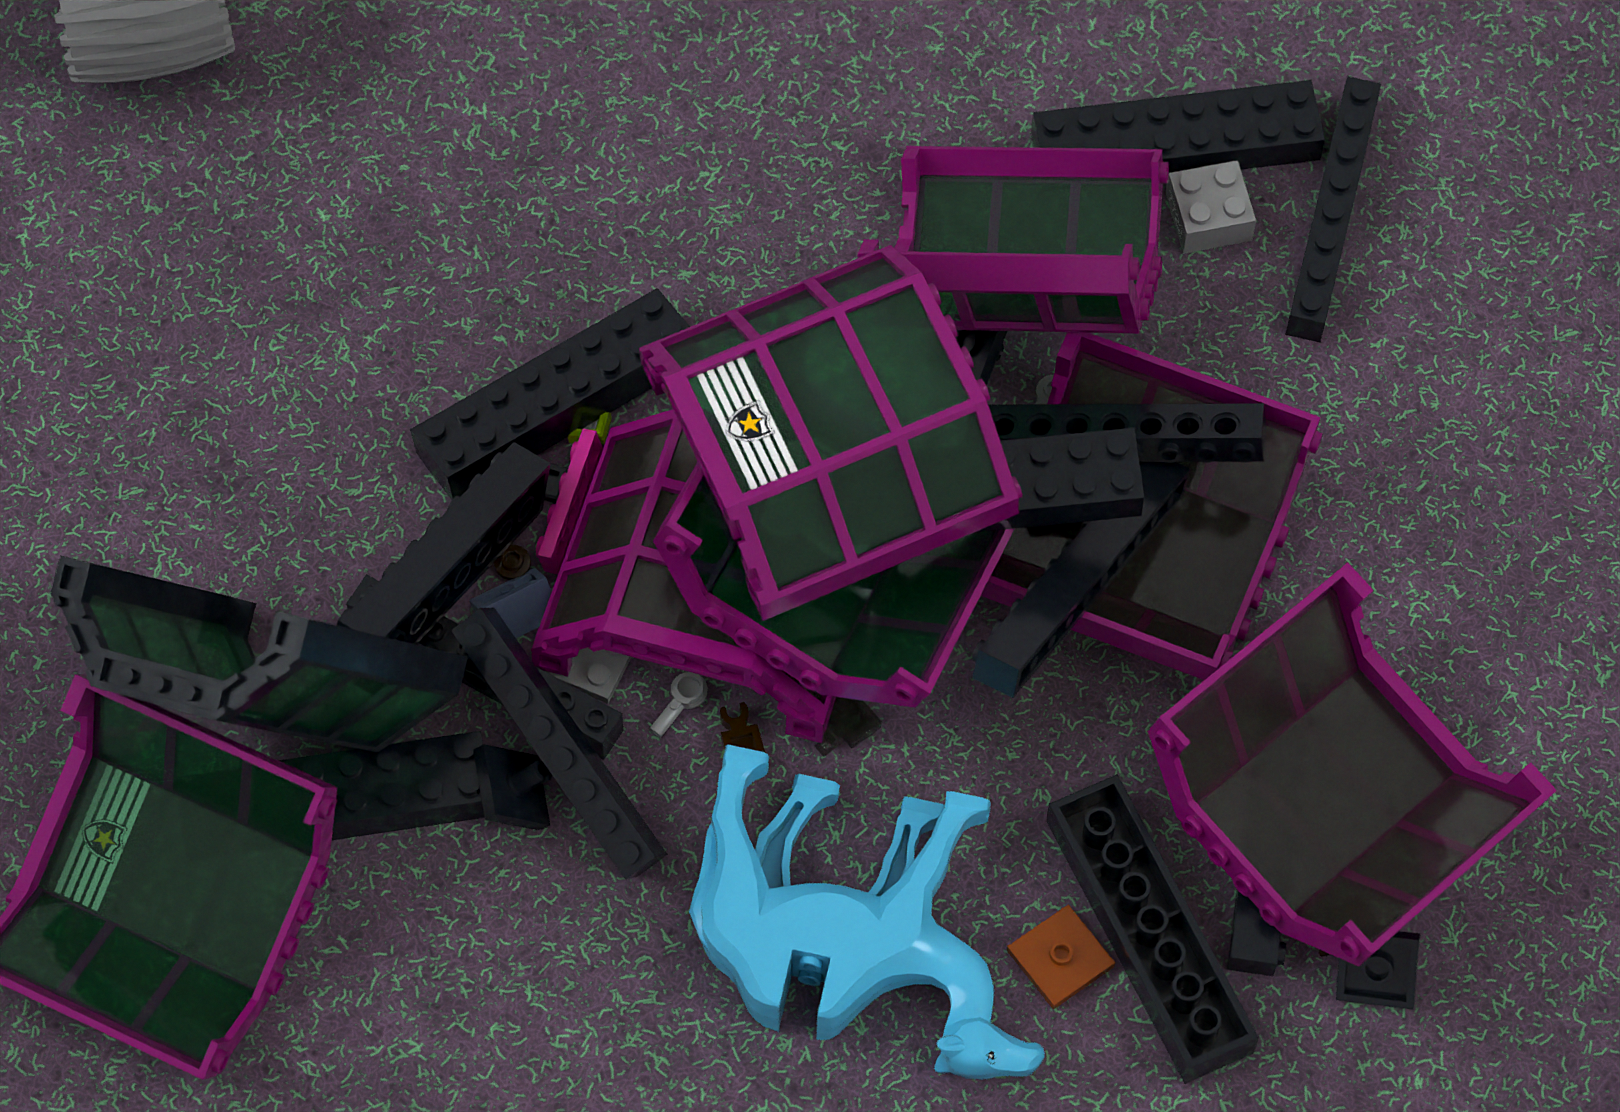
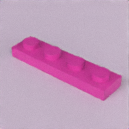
[536,429,603,575]

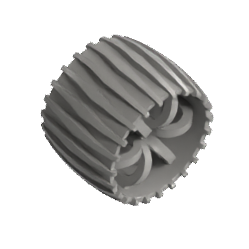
[54,0,235,83]

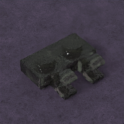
[805,688,882,757]

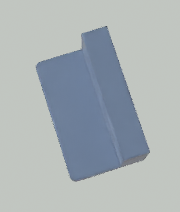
[469,568,561,638]

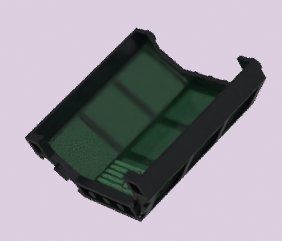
[50,555,468,753]

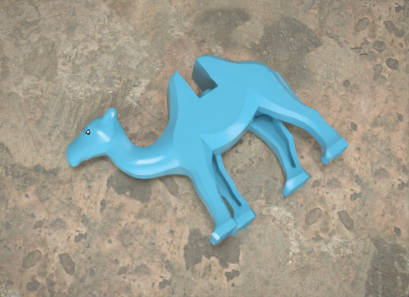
[689,745,1045,1080]

